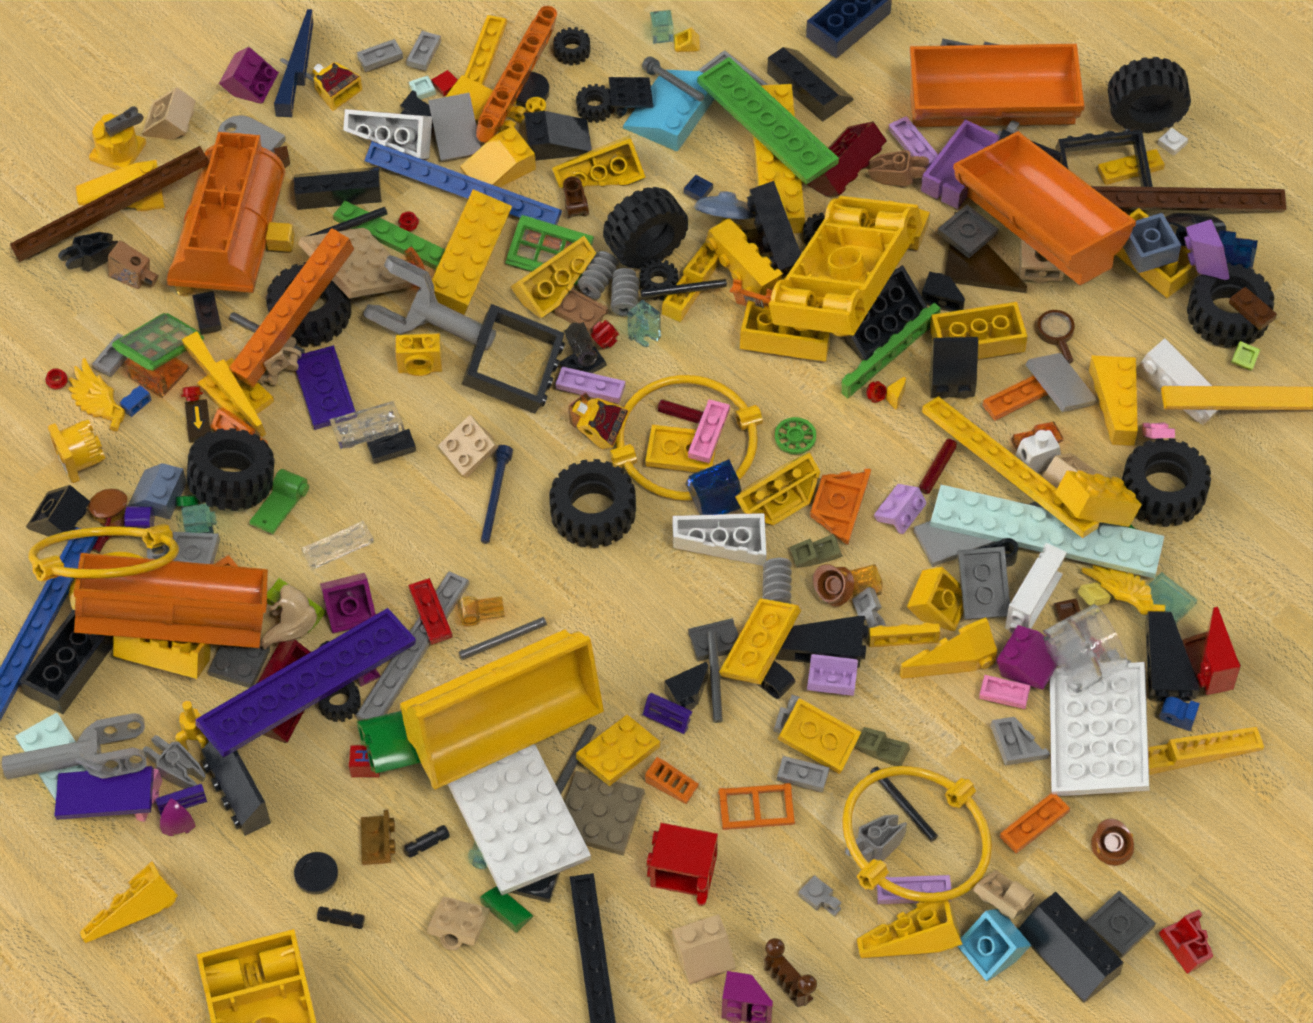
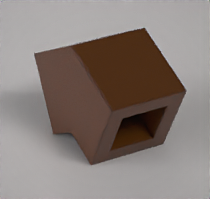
[274,146,290,168]

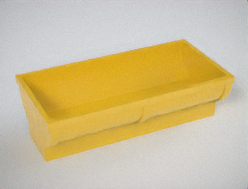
[400,629,604,790]

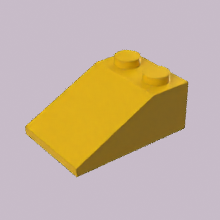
[460,126,536,187]

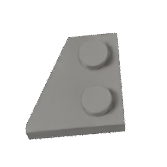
[990,717,1050,766]

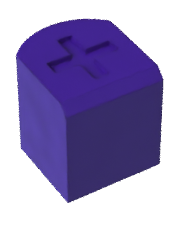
[125,506,155,529]

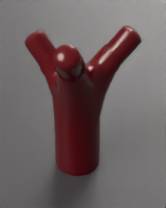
[92,517,114,553]

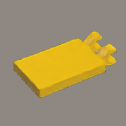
[446,75,526,132]

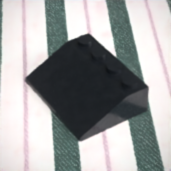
[842,265,928,361]

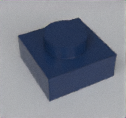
[684,174,713,201]

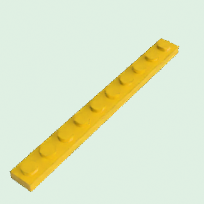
[922,396,1100,538]

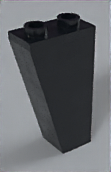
[1145,611,1199,702]
[776,616,868,668]

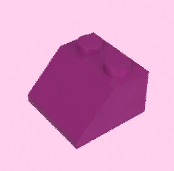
[320,572,376,633]
[996,625,1064,690]

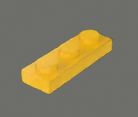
[1097,149,1165,185]
[868,623,940,647]

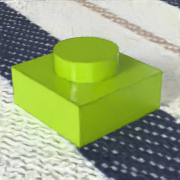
[1231,341,1261,371]

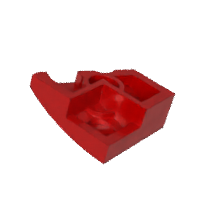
[1158,909,1213,974]

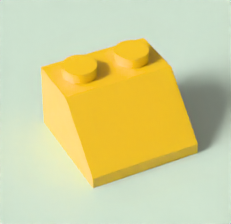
[907,567,963,631]

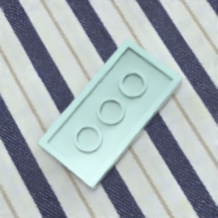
[15,713,87,802]

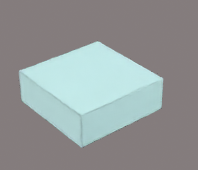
[409,76,436,100]

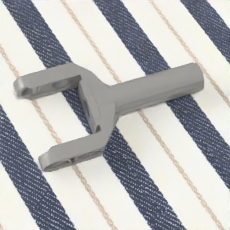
[363,256,496,350]
[2,713,147,779]

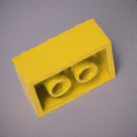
[1055,470,1142,527]

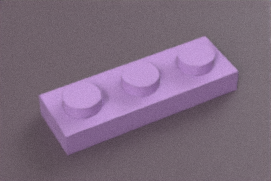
[888,116,938,169]
[556,367,626,403]
[877,875,951,904]

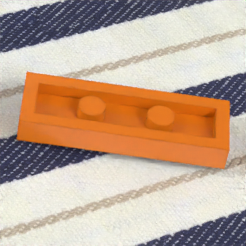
[982,375,1048,421]
[1000,793,1070,854]

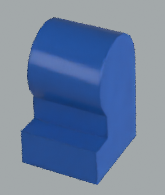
[1159,697,1200,731]

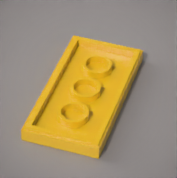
[719,598,801,685]

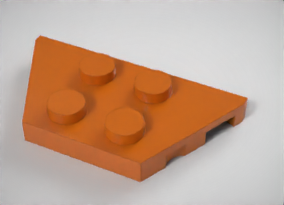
[810,468,871,545]

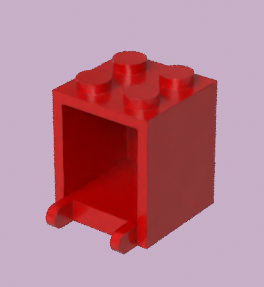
[646,823,718,906]

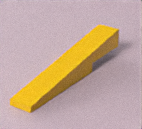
[662,218,742,323]
[181,331,267,437]
[1148,727,1265,775]

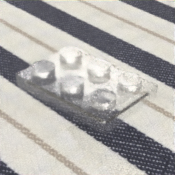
[329,401,405,449]

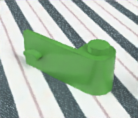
[249,469,309,534]

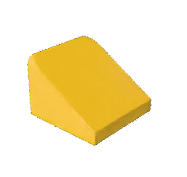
[674,27,700,52]
[886,377,906,410]

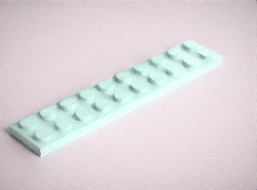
[930,485,1164,579]

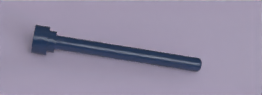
[481,445,513,544]

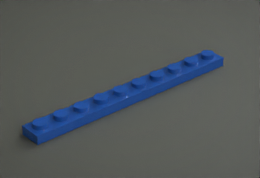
[364,141,562,225]
[0,527,98,721]

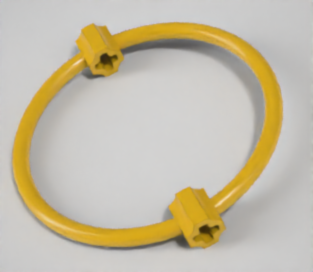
[610,375,763,501]
[28,524,179,581]
[842,766,992,903]

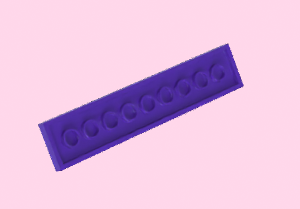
[195,608,416,758]

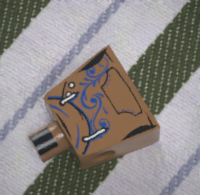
[108,240,159,289]

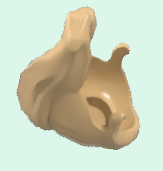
[260,584,317,650]

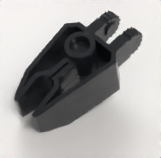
[58,232,118,271]

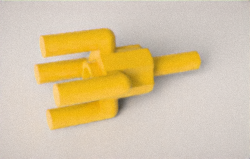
[175,701,209,752]

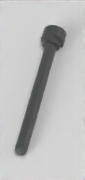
[642,56,705,102]

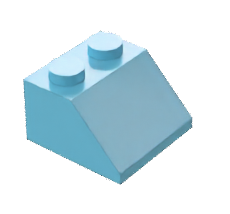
[958,909,1031,981]

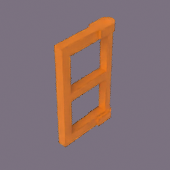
[718,783,795,830]

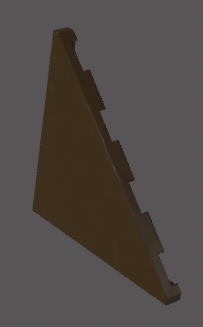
[945,212,1027,293]

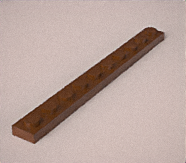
[10,146,209,262]
[1091,186,1287,212]

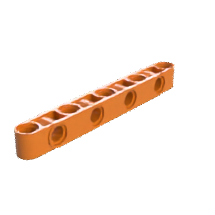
[476,6,557,143]

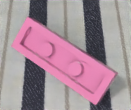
[688,399,730,463]

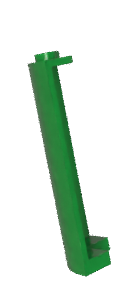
[356,711,421,773]

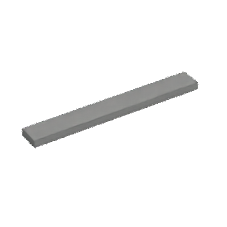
[356,571,469,720]

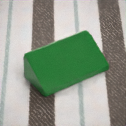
[480,886,533,933]

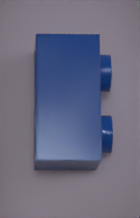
[120,385,151,417]

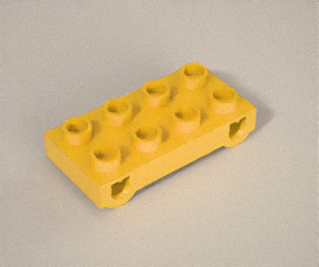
[769,196,922,337]
[196,929,317,1023]

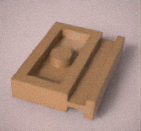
[555,289,608,334]

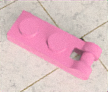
[1142,422,1175,438]

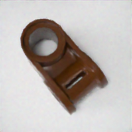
[563,176,589,218]

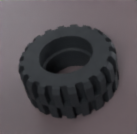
[1107,57,1191,133]
[603,187,688,269]
[266,262,352,346]
[1187,263,1275,348]
[187,428,275,511]
[1122,438,1211,526]
[549,459,636,548]

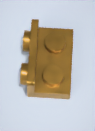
[361,810,396,865]

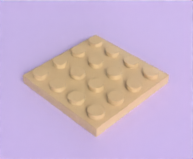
[298,228,414,298]

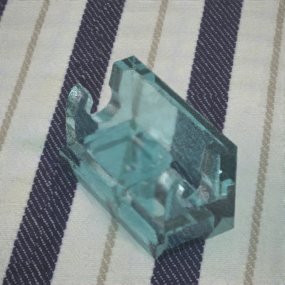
[628,300,661,347]

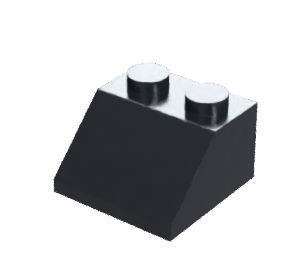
[26,485,90,537]

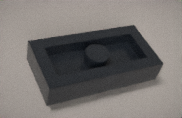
[192,291,222,334]
[366,429,416,464]

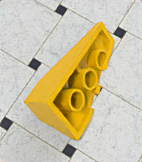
[76,160,165,211]
[510,236,596,319]
[80,861,178,943]
[857,900,963,958]

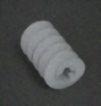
[578,251,619,300]
[611,268,639,317]
[762,558,792,604]

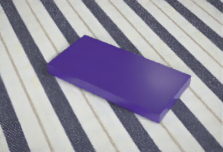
[296,345,357,430]
[54,766,154,820]

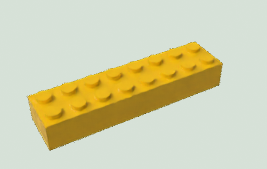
[753,84,805,233]

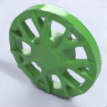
[775,417,816,455]

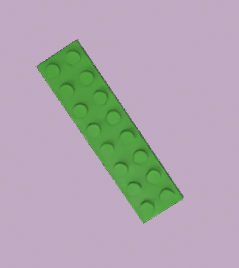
[697,57,839,185]

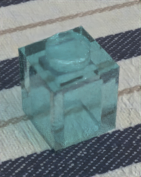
[650,10,673,44]
[182,503,217,534]

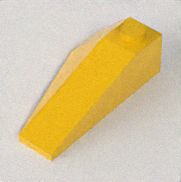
[552,135,646,188]
[900,617,997,679]

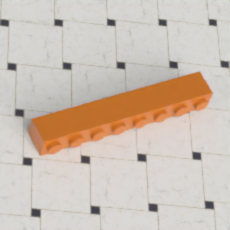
[229,228,354,388]

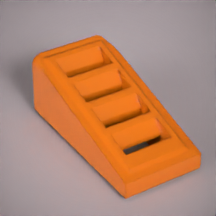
[645,757,699,804]

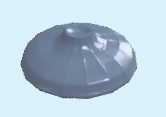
[694,191,756,219]

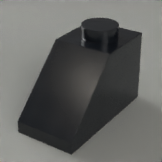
[922,271,965,312]
[664,662,708,710]

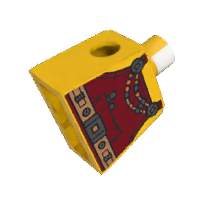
[312,62,362,111]
[572,398,629,449]

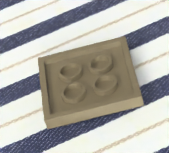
[565,771,645,856]

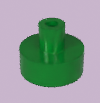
[176,495,199,514]

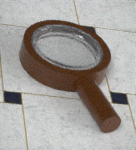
[1037,310,1075,364]

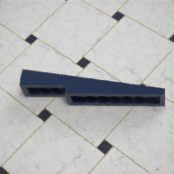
[274,9,314,117]

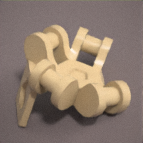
[258,336,302,385]

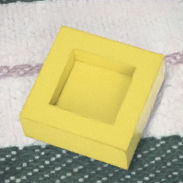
[1078,582,1112,607]

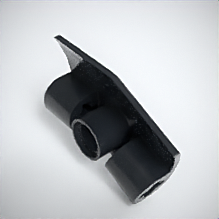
[1165,213,1226,246]

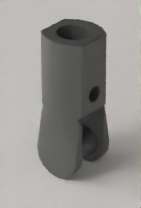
[104,106,144,137]

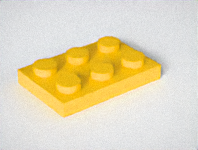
[197,357,274,422]
[645,424,717,474]
[777,698,861,774]
[576,714,661,786]

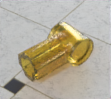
[457,596,505,627]

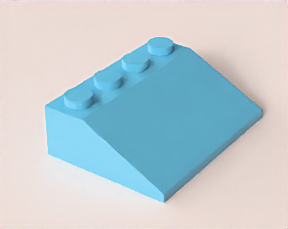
[623,70,714,152]

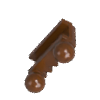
[764,938,817,1007]

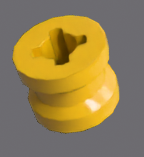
[526,97,546,113]

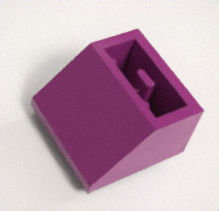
[219,46,279,104]
[722,971,773,1023]

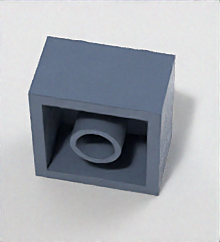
[1123,213,1181,273]

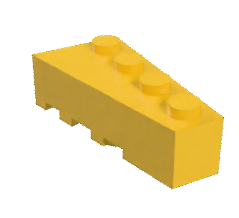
[706,218,783,296]
[740,300,831,362]
[1089,355,1138,446]
[113,636,211,679]

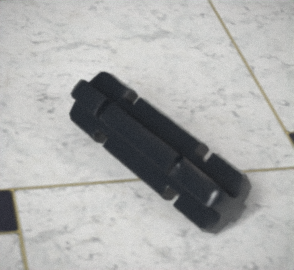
[404,825,450,857]
[317,906,365,929]

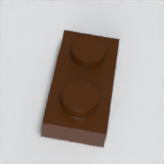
[1229,287,1277,331]

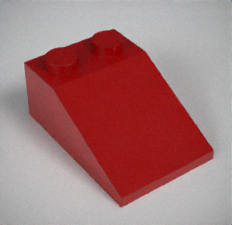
[1197,606,1240,695]

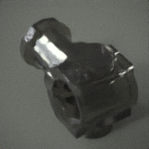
[564,322,597,366]

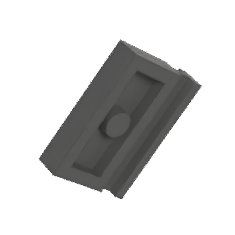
[688,618,739,662]

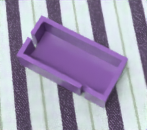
[921,119,1000,209]

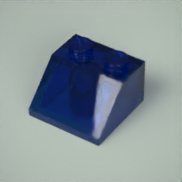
[685,459,742,515]

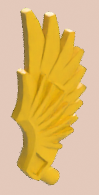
[68,358,125,431]
[1081,564,1165,615]

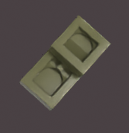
[789,534,843,568]
[855,727,910,766]

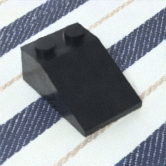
[524,111,592,161]
[929,337,978,399]

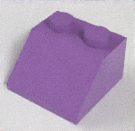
[1184,220,1230,280]

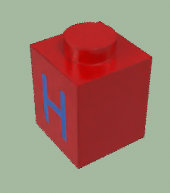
[349,745,380,778]

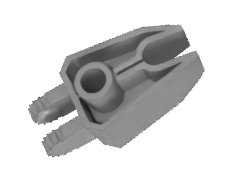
[142,735,206,789]
[845,815,907,862]

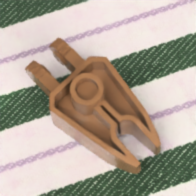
[868,150,929,186]

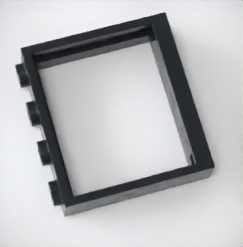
[1055,129,1153,211]
[461,304,565,414]

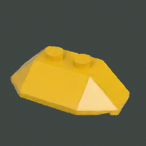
[735,452,820,526]

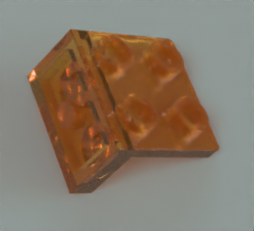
[125,350,190,398]

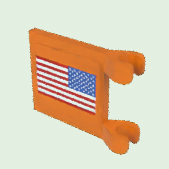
[729,279,773,308]

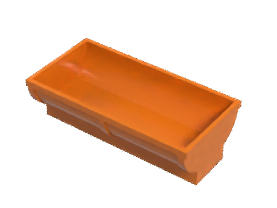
[910,44,1085,127]
[953,131,1136,285]
[167,132,286,293]
[73,553,268,648]

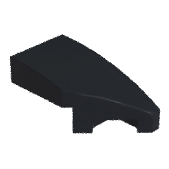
[559,346,607,373]

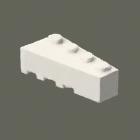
[344,109,432,159]
[1136,339,1220,425]
[672,513,766,566]

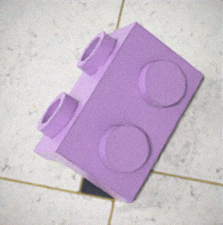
[874,484,926,534]
[807,654,858,696]

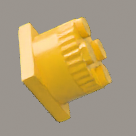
[89,113,147,170]
[48,420,106,483]

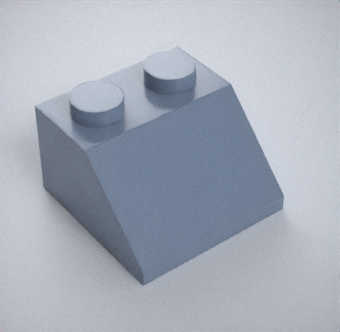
[128,463,187,520]

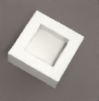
[1157,128,1188,156]

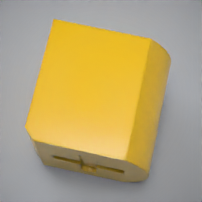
[266,222,295,252]

